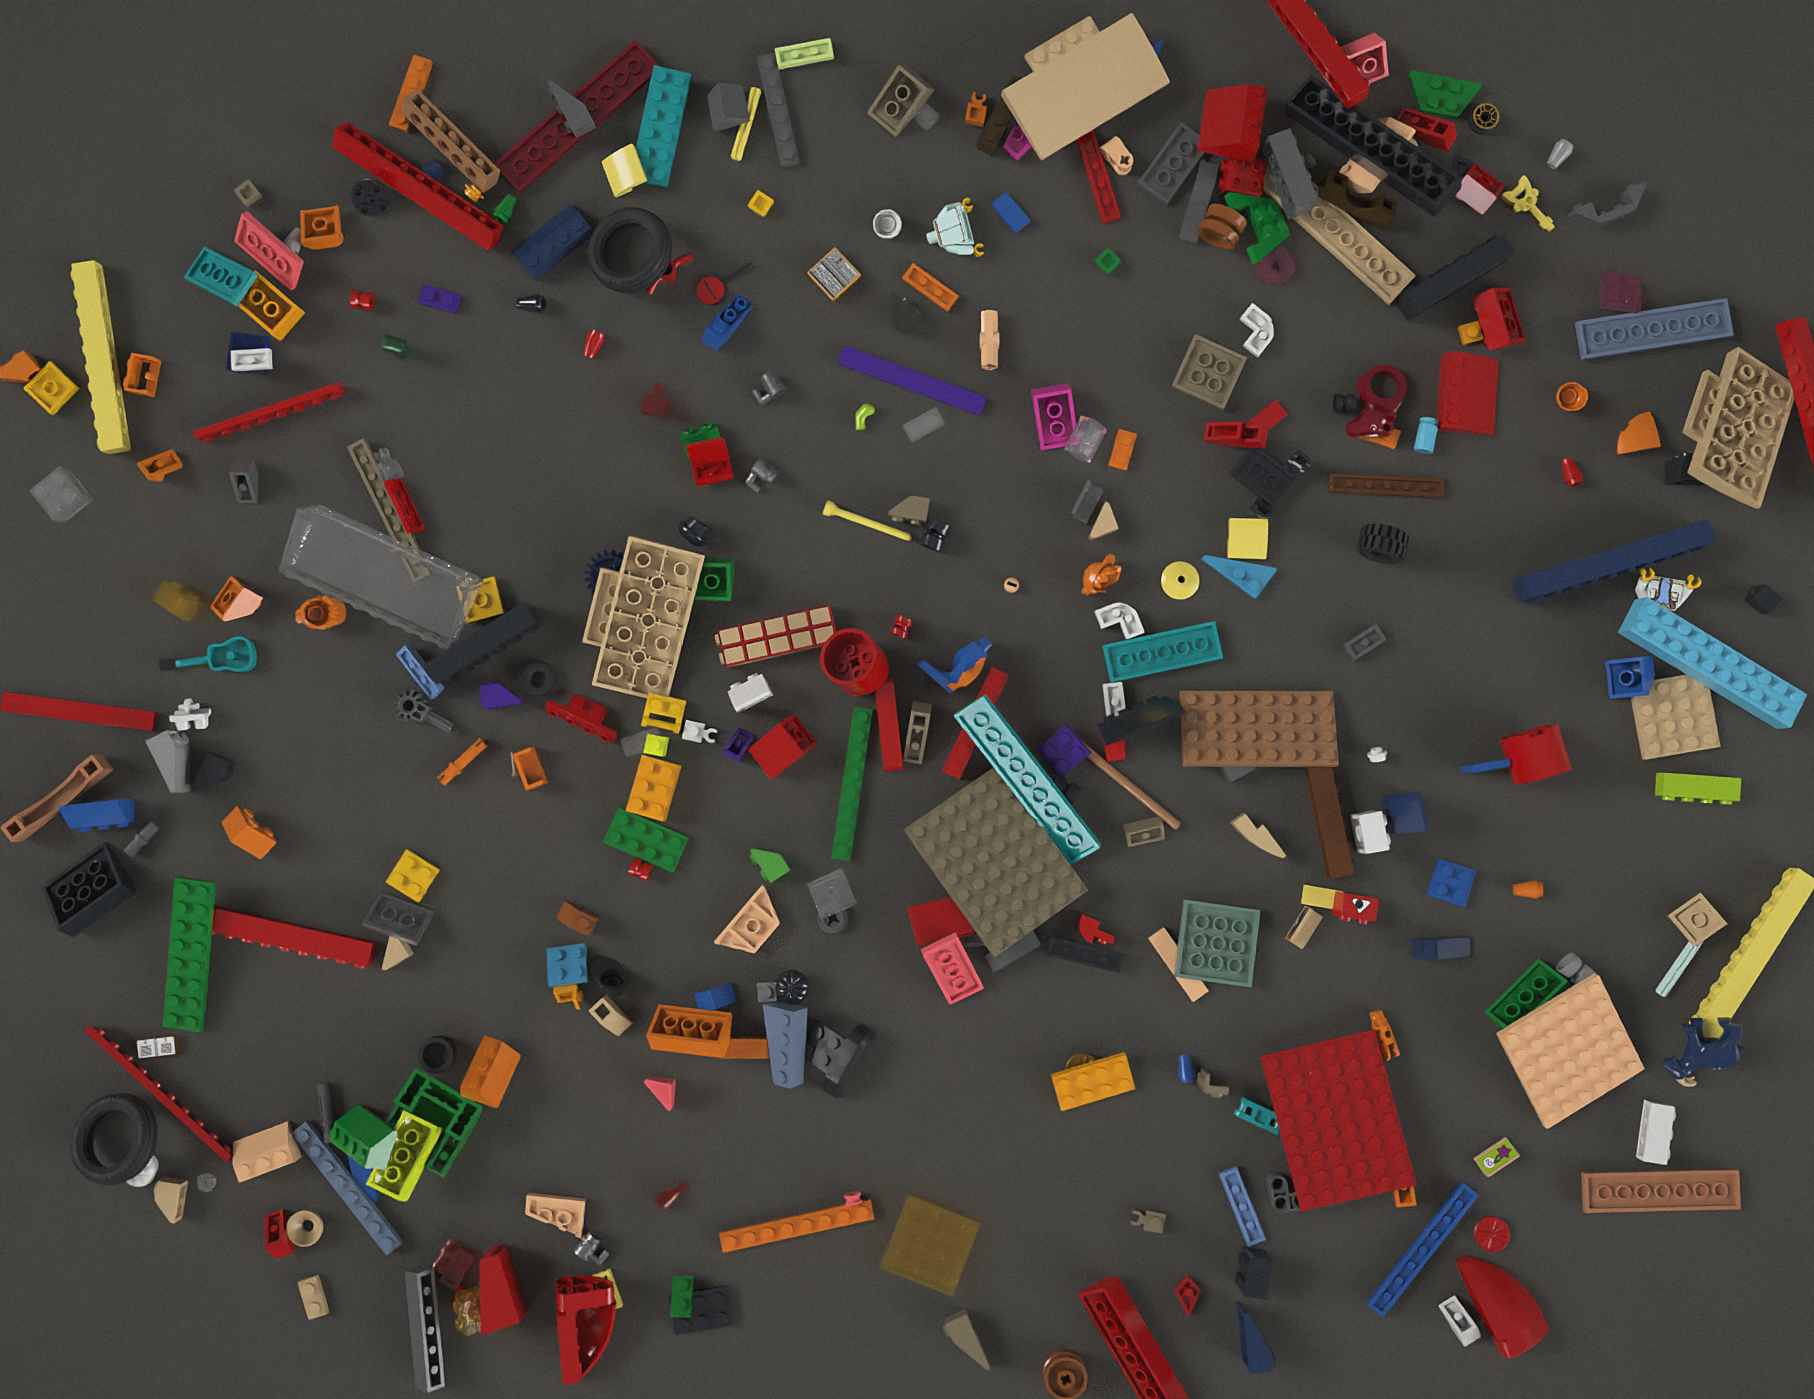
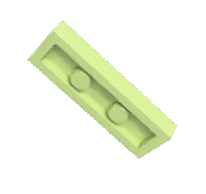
[775,38,834,70]

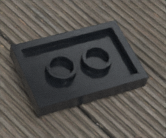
[669,1285,733,1335]

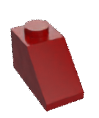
[265,1209,295,1260]

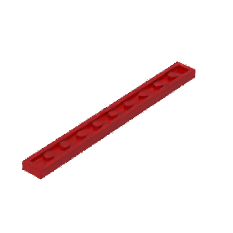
[84,1025,233,1163]

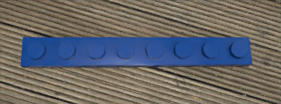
[1366,1181,1479,1317]

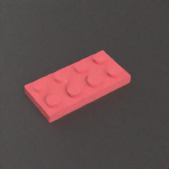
[234,211,304,291]
[920,932,984,1005]

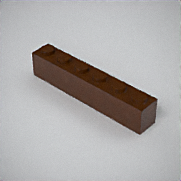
[1304,767,1355,879]

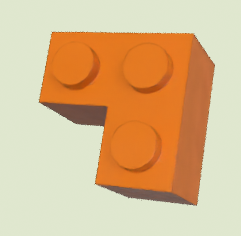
[221,806,277,860]

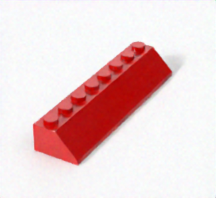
[1078,1275,1189,1399]

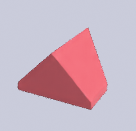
[644,1076,676,1111]

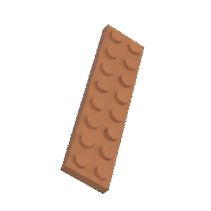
[1581,1168,1741,1213]

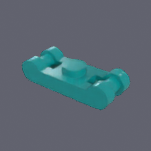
[1234,1096,1280,1136]

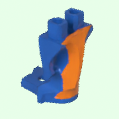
[917,637,992,695]

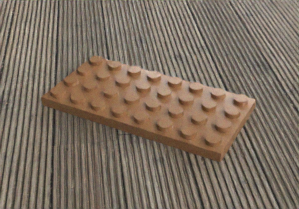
[1179,691,1339,767]

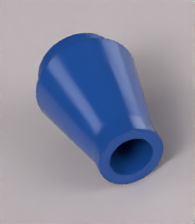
[1178,1054,1197,1083]

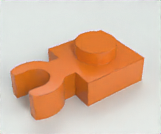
[965,92,987,127]

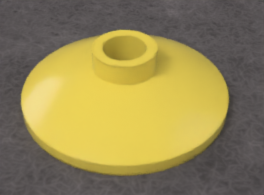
[1161,561,1199,600]

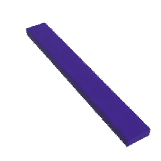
[838,345,987,416]

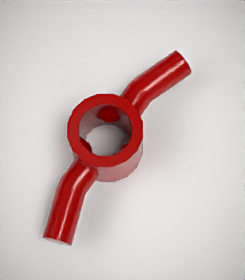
[646,253,693,295]

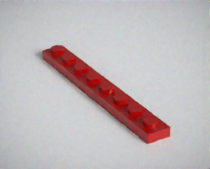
[192,382,346,443]

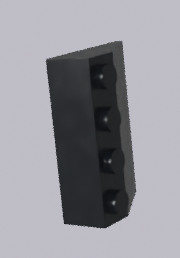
[42,842,137,938]

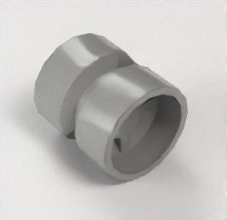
[1556,953,1595,986]

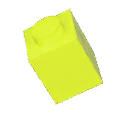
[643,734,669,757]

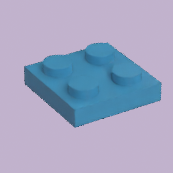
[547,943,588,987]

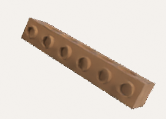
[401,89,500,193]

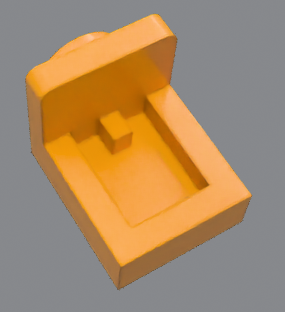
[553,984,584,1010]

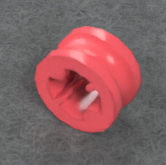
[844,1191,862,1206]

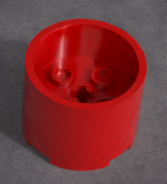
[820,628,889,697]
[1499,723,1572,785]

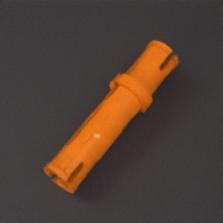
[437,737,488,786]

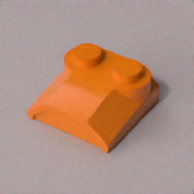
[300,205,344,250]

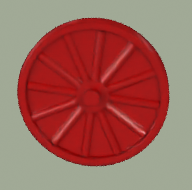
[1474,1216,1510,1252]

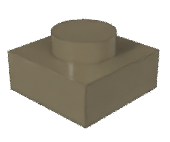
[234,179,262,207]

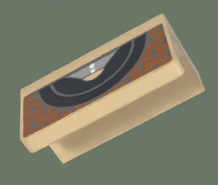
[1285,906,1323,949]

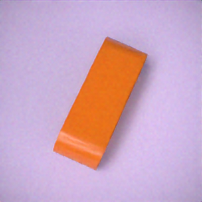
[725,1036,770,1059]

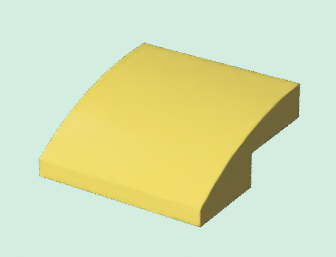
[602,144,648,198]
[1227,518,1268,559]

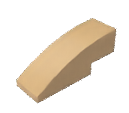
[1230,813,1286,858]

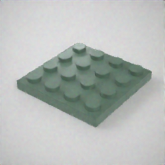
[1174,900,1260,987]

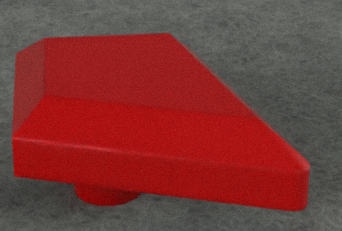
[1174,1276,1202,1316]

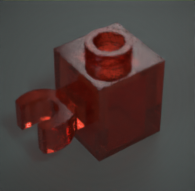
[640,382,671,420]

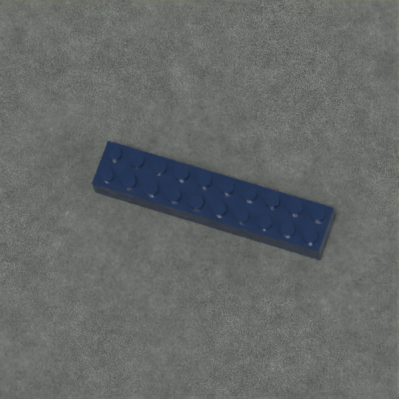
[1511,519,1716,604]

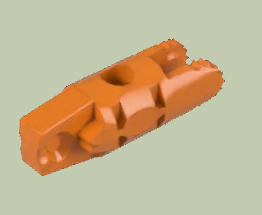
[1369,1010,1400,1061]

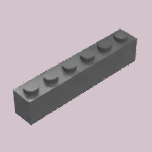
[405,1266,445,1393]

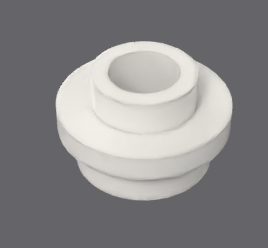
[1367,747,1387,762]

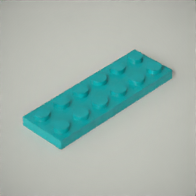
[636,65,692,188]
[1102,621,1223,683]

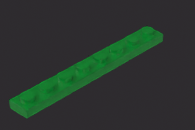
[831,707,873,861]

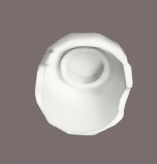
[873,209,902,239]

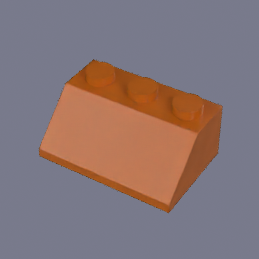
[460,1035,521,1109]

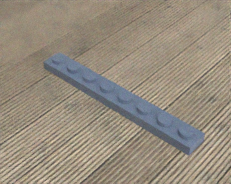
[291,1120,404,1256]

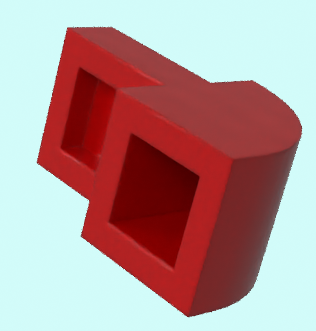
[1078,913,1115,945]

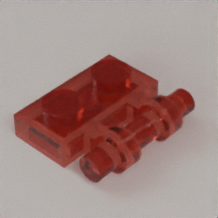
[431,1239,477,1291]

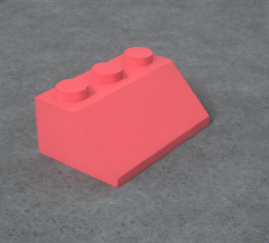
[1340,33,1389,84]

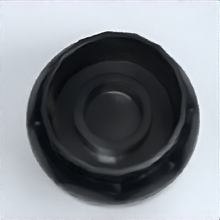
[678,516,713,547]
[775,970,809,1004]

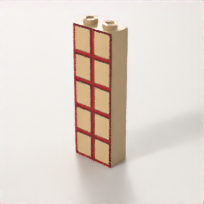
[715,604,836,668]

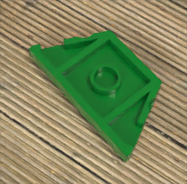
[1408,70,1482,120]

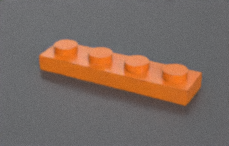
[389,54,433,133]

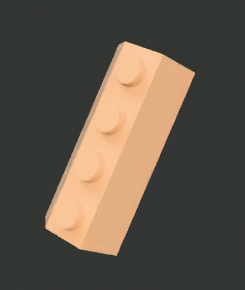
[1339,117,1416,194]

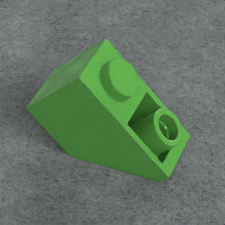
[749,848,791,883]

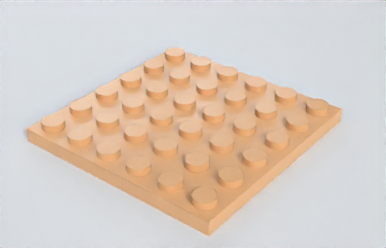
[1496,973,1644,1129]

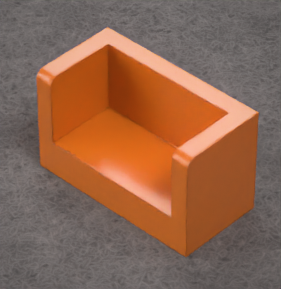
[512,747,548,790]

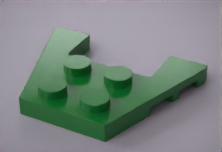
[1224,192,1290,265]

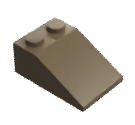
[867,65,935,137]

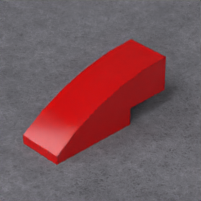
[1204,421,1268,448]

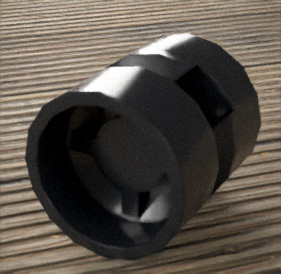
[919,518,951,553]
[1053,774,1081,805]

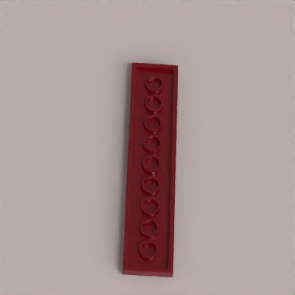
[494,39,659,194]

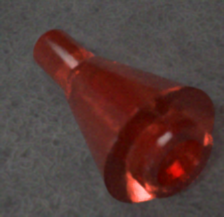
[655,1181,689,1211]

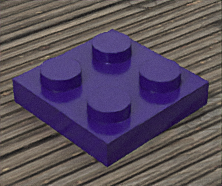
[1037,724,1092,777]

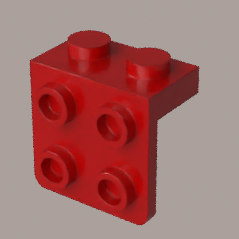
[1217,157,1267,198]
[686,437,734,487]

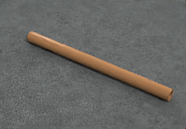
[1082,741,1181,830]

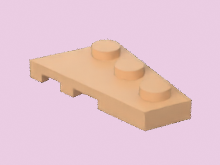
[525,1192,586,1239]

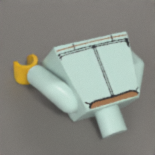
[927,198,984,257]

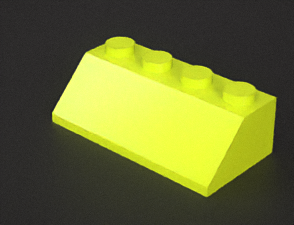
[366,1110,444,1201]

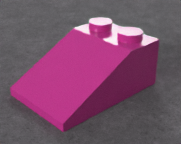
[1031,383,1079,450]

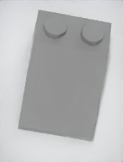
[145,730,190,793]

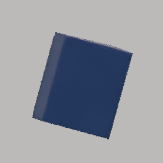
[420,158,446,181]

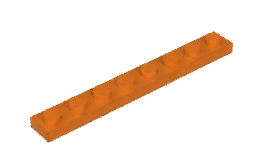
[719,1198,875,1253]

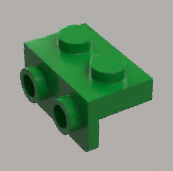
[680,422,720,460]

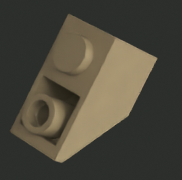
[888,495,930,526]

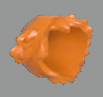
[1081,553,1122,596]
[295,595,346,630]

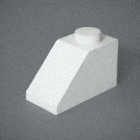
[1438,1295,1481,1347]

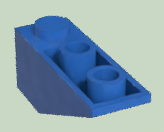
[702,294,754,352]

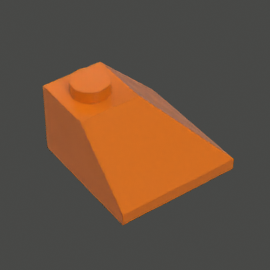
[210,576,263,621]

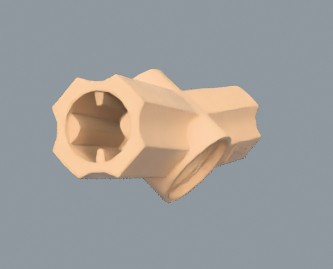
[980,310,999,370]

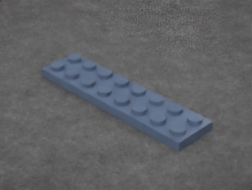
[1575,298,1734,360]

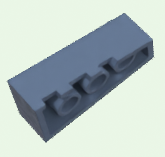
[763,1001,808,1088]

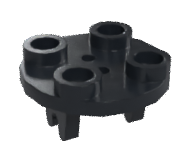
[351,179,391,216]

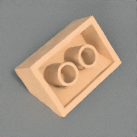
[233,1121,302,1183]

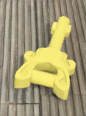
[1501,175,1555,232]

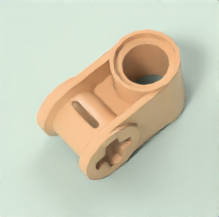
[1100,136,1133,175]

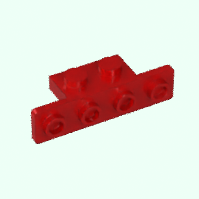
[546,693,617,744]

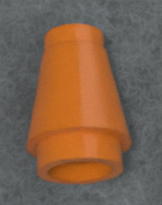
[1513,880,1543,899]

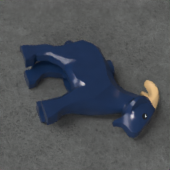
[1663,1017,1746,1087]

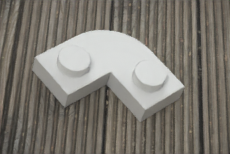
[1239,303,1274,358]
[1094,603,1145,640]

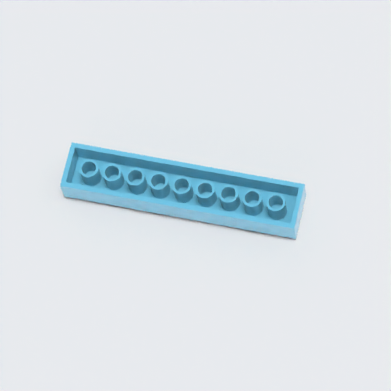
[1618,597,1807,729]

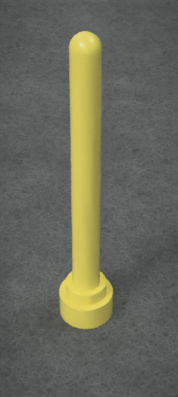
[823,500,912,541]

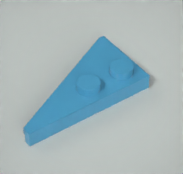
[1201,555,1277,599]

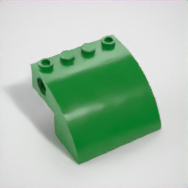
[385,1068,483,1179]

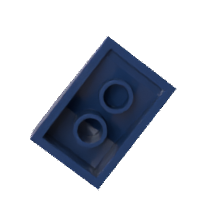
[1381,791,1429,834]
[1237,1302,1275,1374]

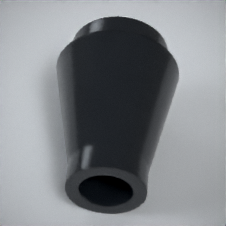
[516,294,546,313]

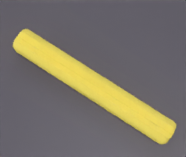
[731,87,761,161]

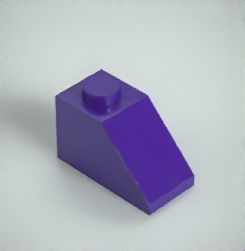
[479,680,525,709]

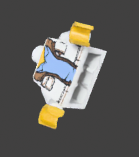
[1635,568,1701,611]

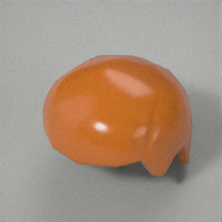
[1556,382,1588,411]

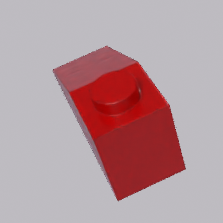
[1396,107,1457,152]

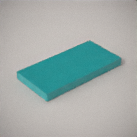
[184,246,258,307]

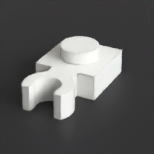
[682,720,718,743]

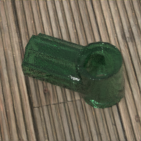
[382,334,411,360]

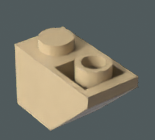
[589,995,633,1036]

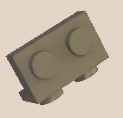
[1196,1067,1229,1098]

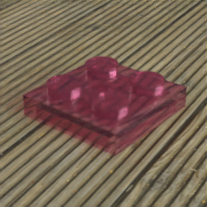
[1600,271,1641,314]

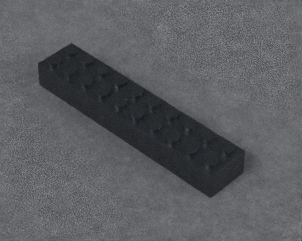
[1285,75,1462,218]

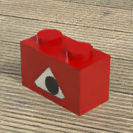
[1332,891,1379,924]

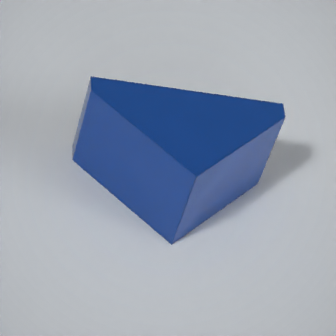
[694,982,737,1010]

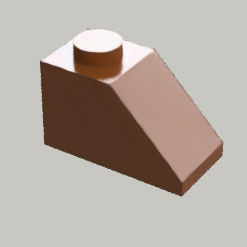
[557,901,600,936]

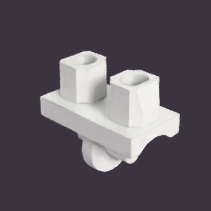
[169,698,212,730]

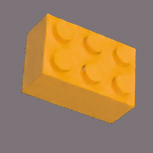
[238,270,305,341]
[626,755,682,821]

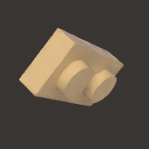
[297,1274,330,1320]

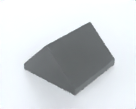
[707,82,750,132]

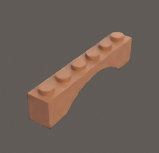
[0,754,114,842]

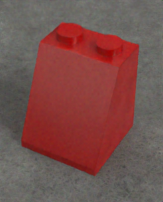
[748,714,818,780]

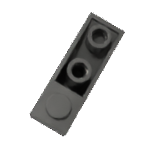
[547,80,596,138]

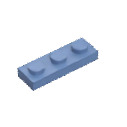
[396,643,444,700]

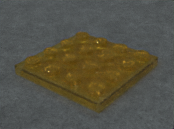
[880,1193,981,1297]

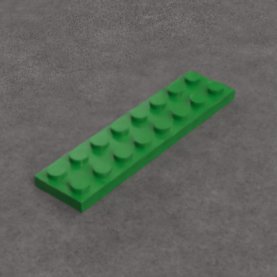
[163,876,216,1032]

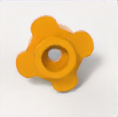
[464,183,484,202]

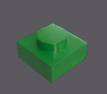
[1094,248,1121,276]

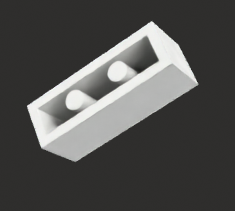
[1636,1100,1676,1165]

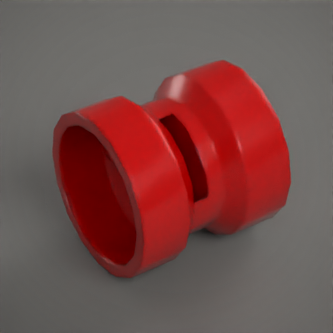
[350,289,375,311]
[889,615,914,640]
[628,857,654,882]

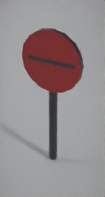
[696,262,753,305]

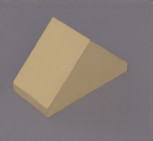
[1088,501,1119,540]
[382,936,414,970]

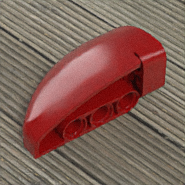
[1454,1255,1550,1358]
[555,1275,615,1385]

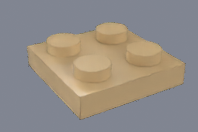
[1668,893,1727,947]

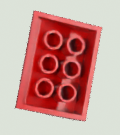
[1197,84,1267,162]
[1437,351,1499,436]

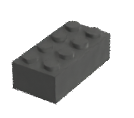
[1261,128,1318,220]

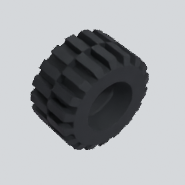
[1356,524,1410,564]

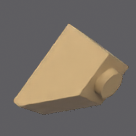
[154,1176,188,1223]

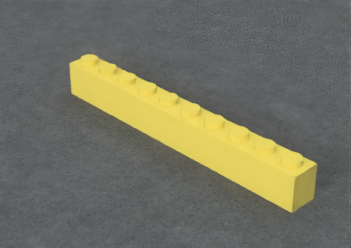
[70,260,131,454]
[1689,868,1814,1038]

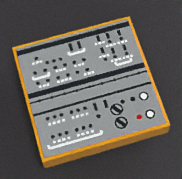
[807,247,861,302]

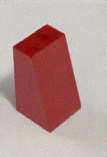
[907,897,976,949]
[479,1244,528,1335]

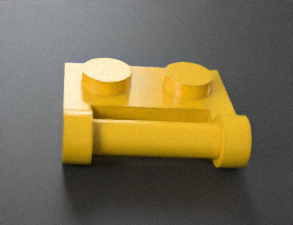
[641,692,686,734]

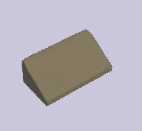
[1123,816,1165,847]

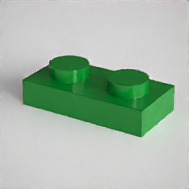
[670,1276,694,1317]

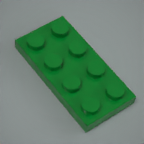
[603,807,689,873]

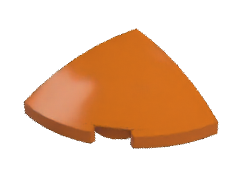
[1617,411,1661,455]

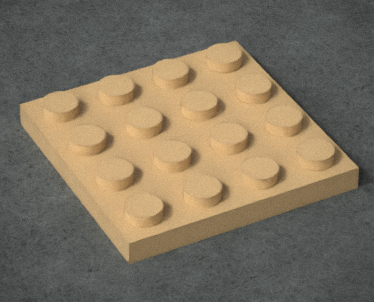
[1631,674,1721,760]

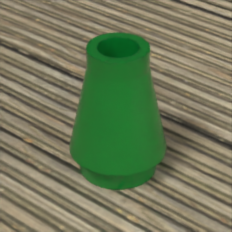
[492,194,517,225]

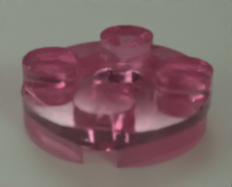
[1256,246,1295,286]

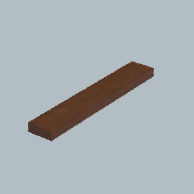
[1328,473,1445,498]

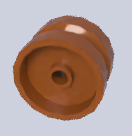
[1197,204,1247,250]
[1042,1348,1088,1399]

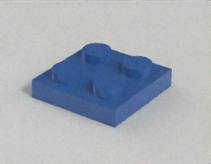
[1427,859,1476,907]

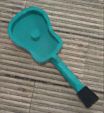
[158,636,257,672]

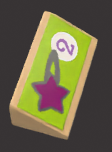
[1473,1137,1520,1177]

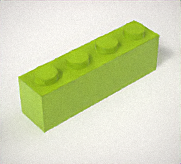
[1655,773,1741,805]

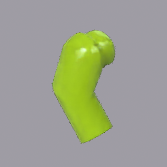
[855,404,875,431]

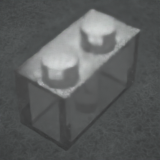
[1064,415,1107,463]

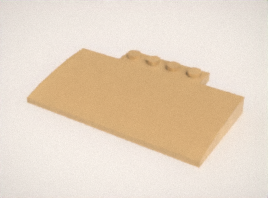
[1001,13,1170,161]
[1682,347,1794,509]
[582,534,705,698]

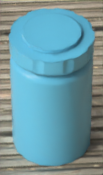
[1414,417,1439,454]

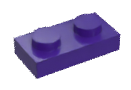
[418,284,461,314]

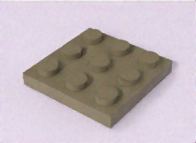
[1171,334,1247,410]

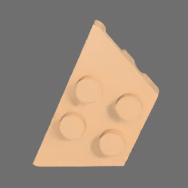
[714,885,780,953]

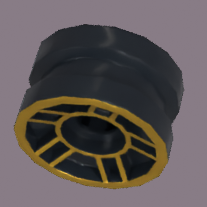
[1468,103,1500,135]

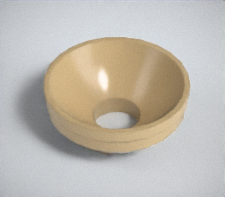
[286,1210,323,1247]

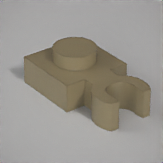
[1130,1209,1166,1234]

